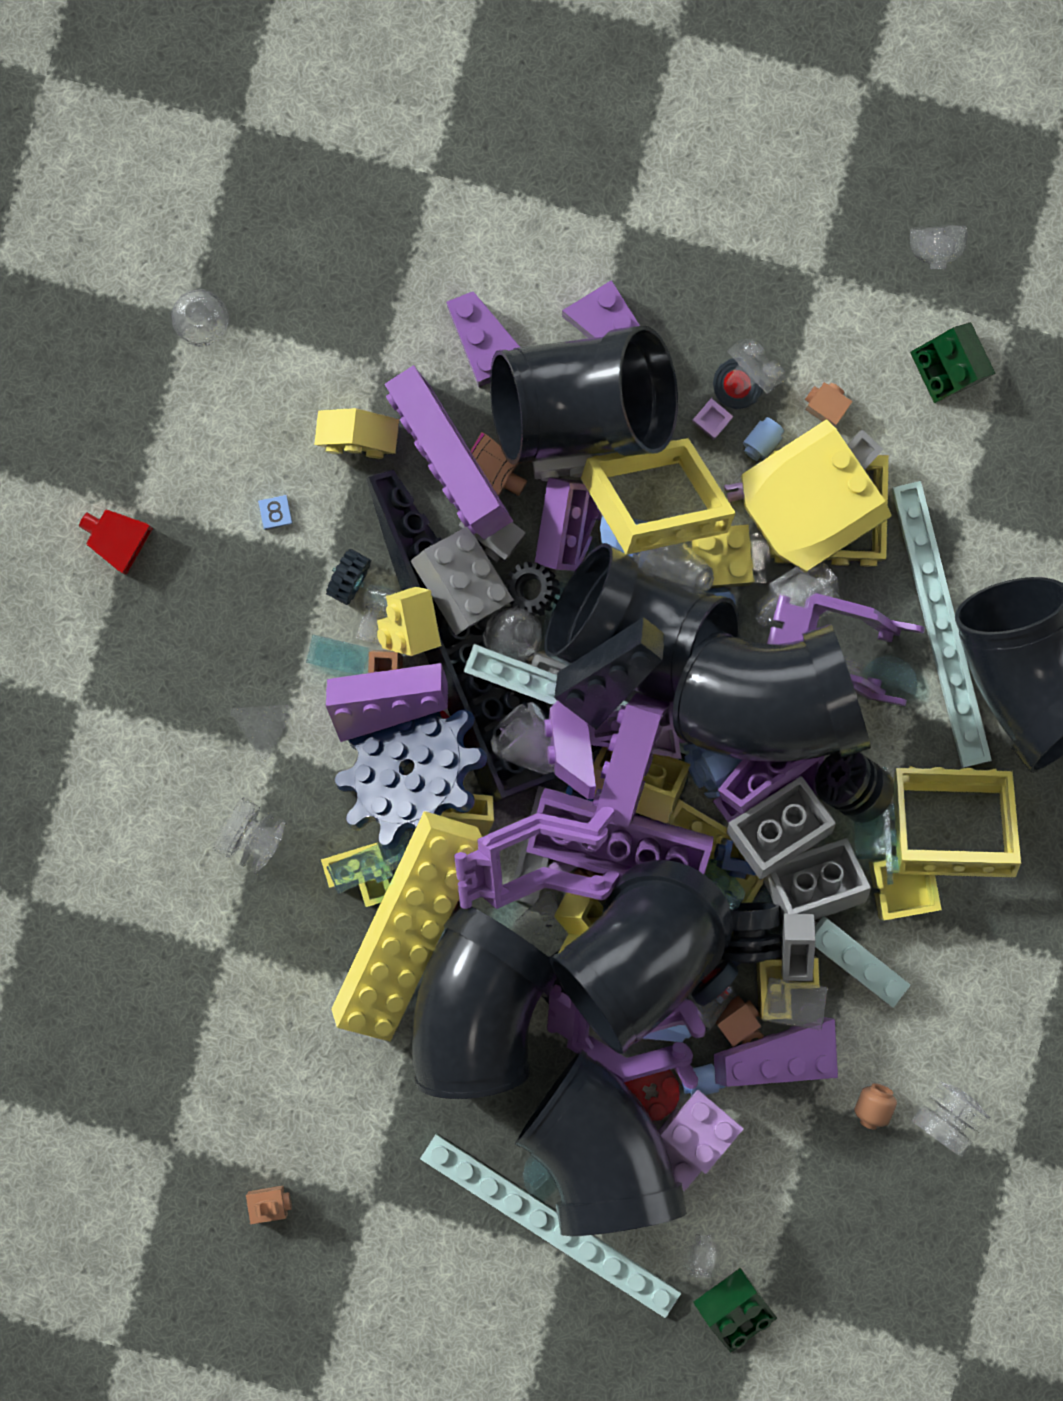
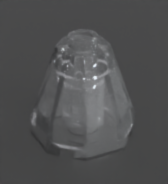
[491,702,555,774]

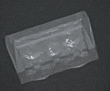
[769,561,840,618]

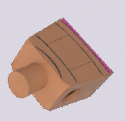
[471,432,527,497]

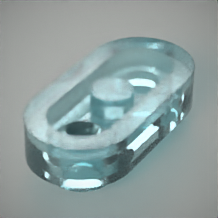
[704,859,745,909]

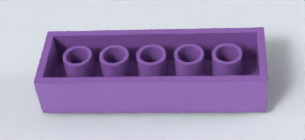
[385,365,513,540]
[526,788,714,878]

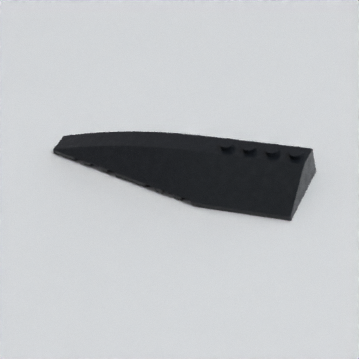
[367,470,558,804]

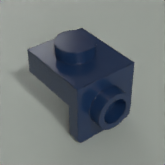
[714,838,756,879]

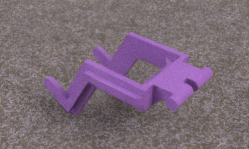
[767,593,925,706]
[454,807,619,909]
[547,985,705,1089]

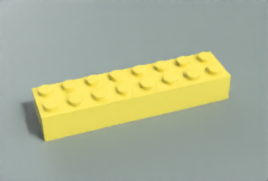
[331,811,482,1042]

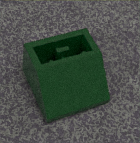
[910,322,996,403]
[693,1268,777,1353]

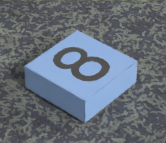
[258,495,293,530]

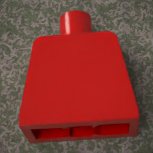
[79,509,153,575]

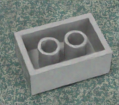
[411,527,513,635]
[727,776,836,880]
[763,838,871,922]

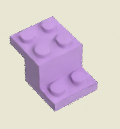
[658,1090,744,1191]

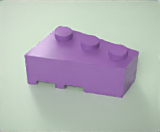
[562,280,640,338]
[446,291,520,387]
[535,478,614,571]

